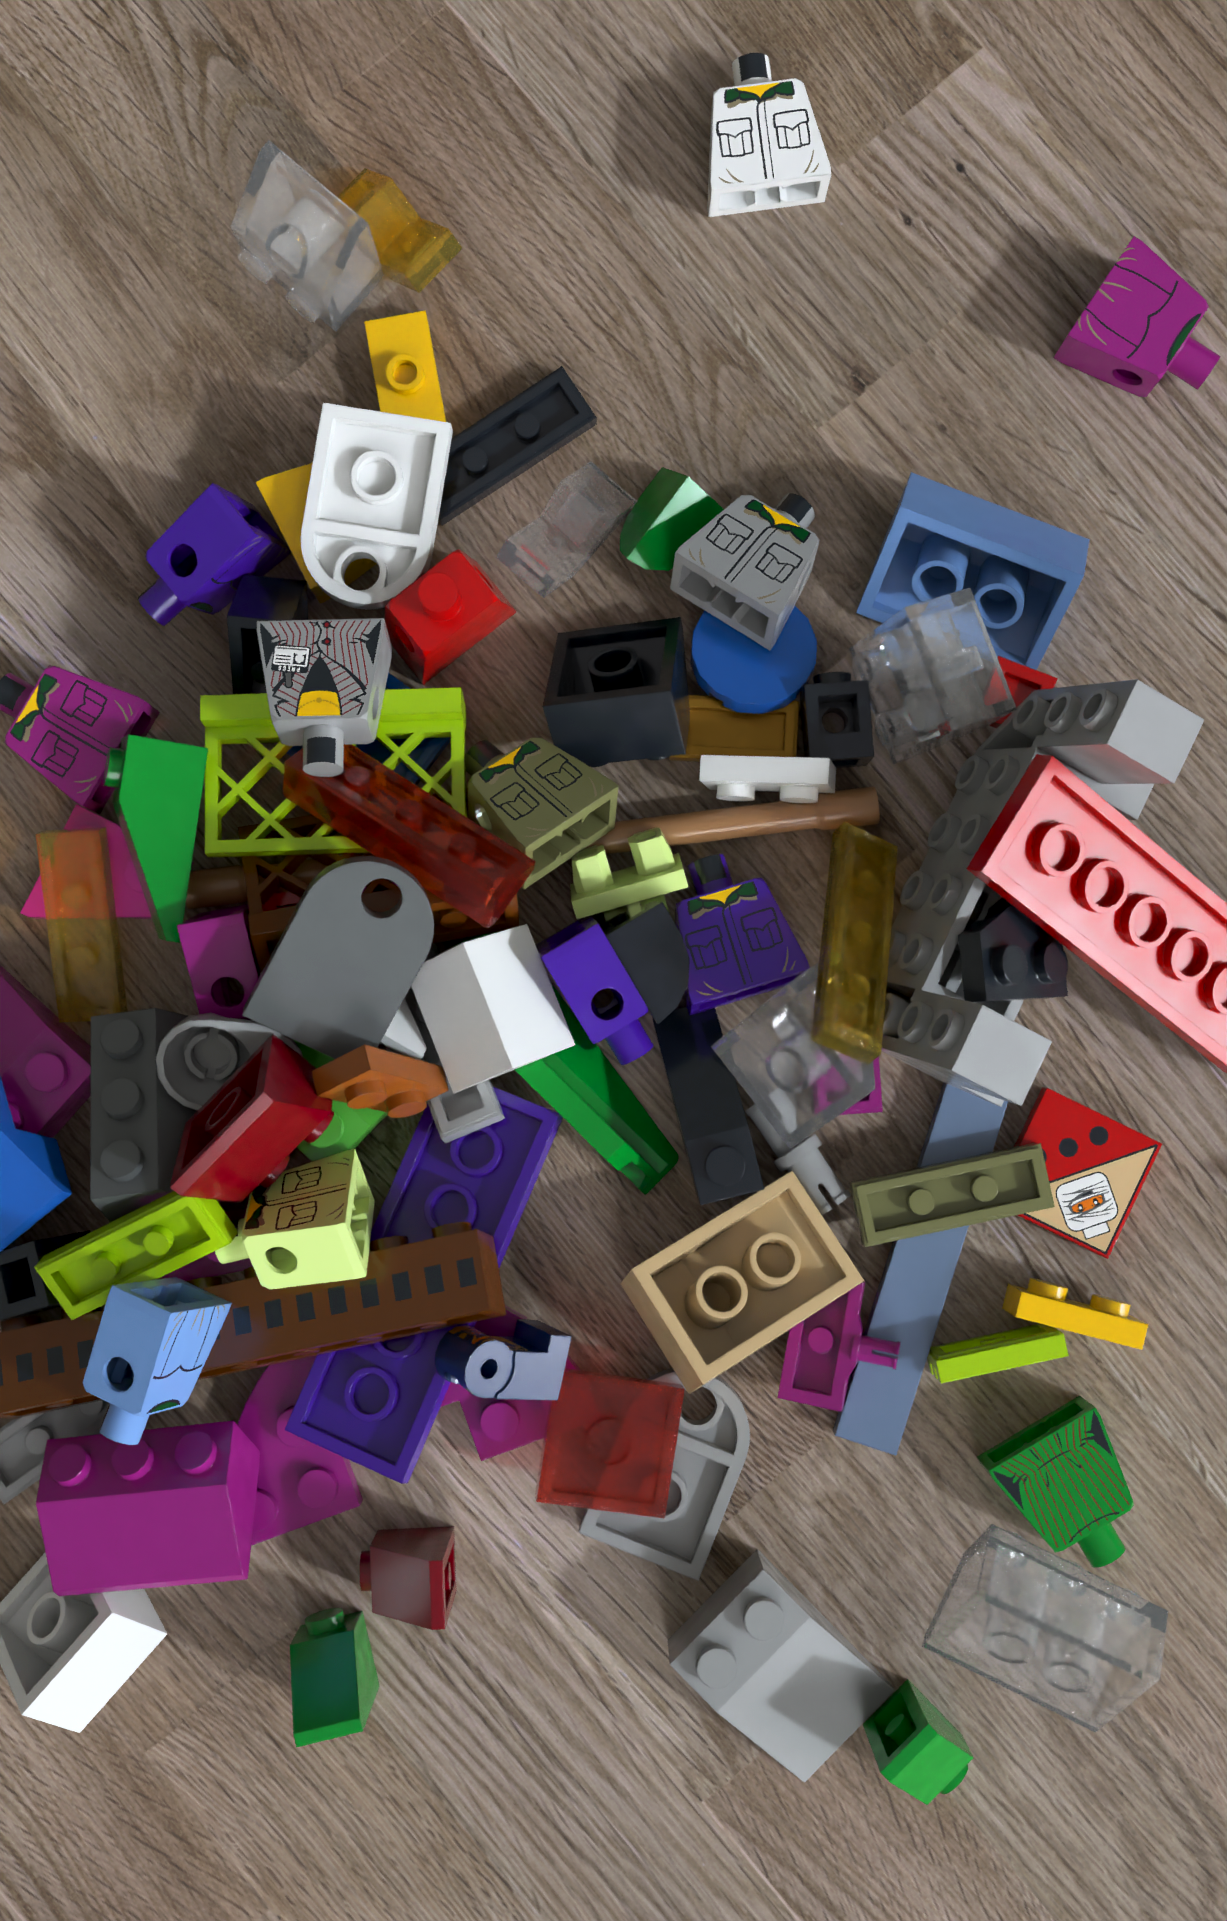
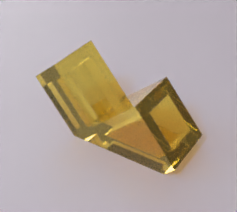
[322,168,462,293]

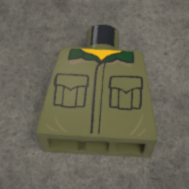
[465,737,619,889]

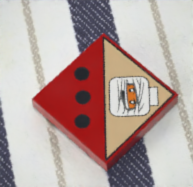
[1014,1087,1162,1259]

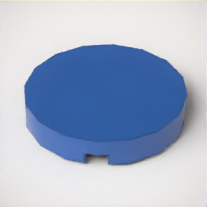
[690,606,817,714]

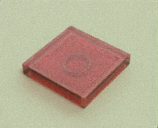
[535,1368,685,1519]

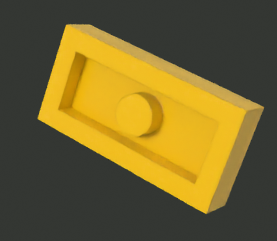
[1002,1278,1148,1350]

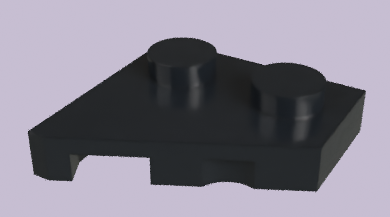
[958,897,1068,1003]

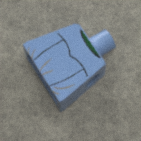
[83,1277,232,1445]

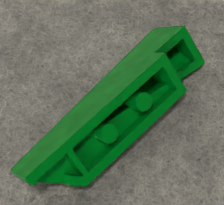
[453,931,679,1195]

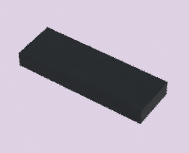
[438,366,597,526]

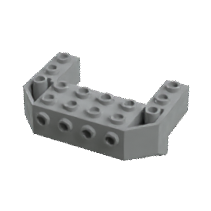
[865,679,1204,1107]

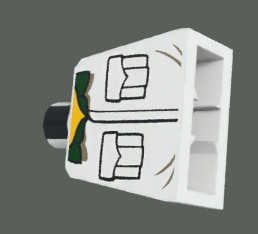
[707,53,831,217]

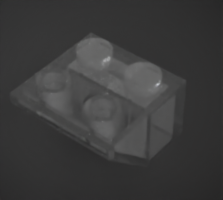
[849,588,1017,765]

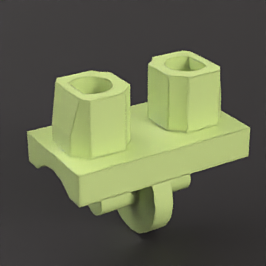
[570,827,689,921]

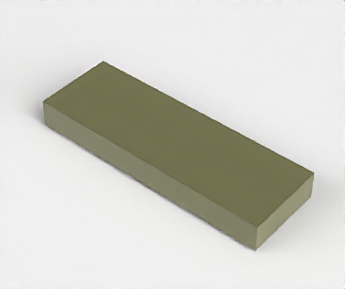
[849,1143,1055,1247]

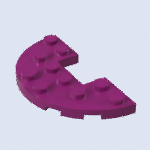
[237,1305,602,1546]

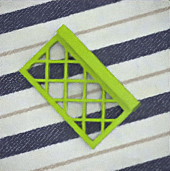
[200,687,467,857]

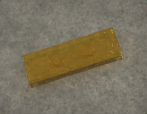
[35,827,128,1023]

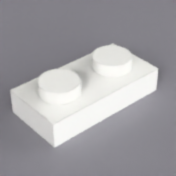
[699,755,836,803]

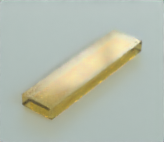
[810,821,898,1065]

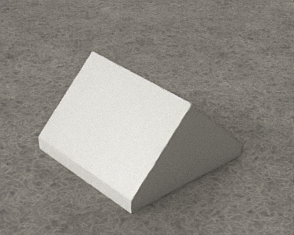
[411,924,575,1094]

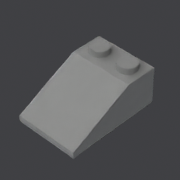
[668,1549,895,1783]

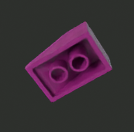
[0,965,91,1138]

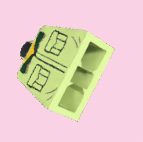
[215,1149,375,1290]

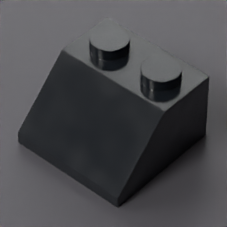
[542,617,690,767]

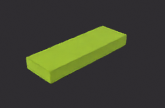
[34,1191,238,1320]

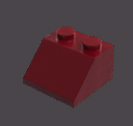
[170,1034,334,1202]

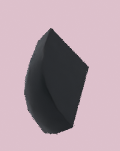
[599,901,690,1024]

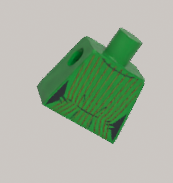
[977,1395,1134,1568]

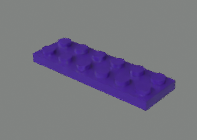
[284,1087,563,1484]

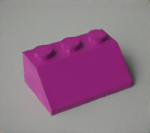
[36,1420,261,1596]

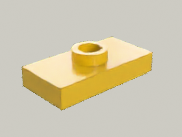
[364,310,446,422]

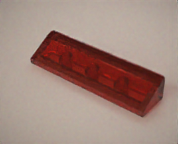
[283,744,536,928]

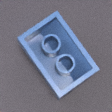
[856,472,1090,670]

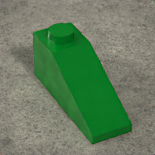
[103,734,208,943]

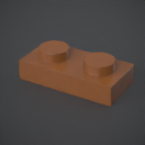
[312,1044,449,1118]

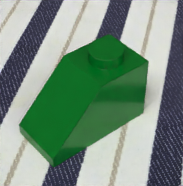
[290,1607,380,1747]
[863,1679,974,1805]

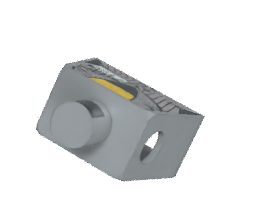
[257,618,392,777]

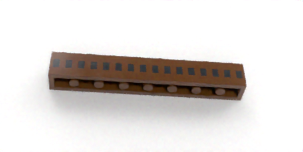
[0,1222,506,1419]

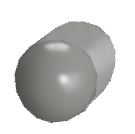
[155,1012,302,1110]

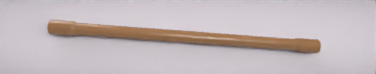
[186,786,880,909]

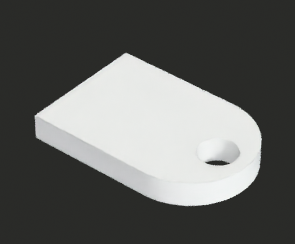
[301,403,453,610]

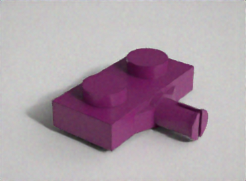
[777,1281,901,1412]

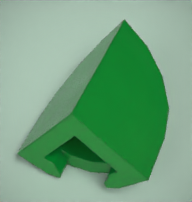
[620,467,724,571]

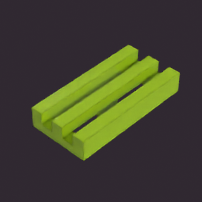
[927,1324,1069,1384]

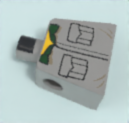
[670,493,820,650]

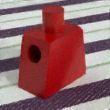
[385,549,516,685]

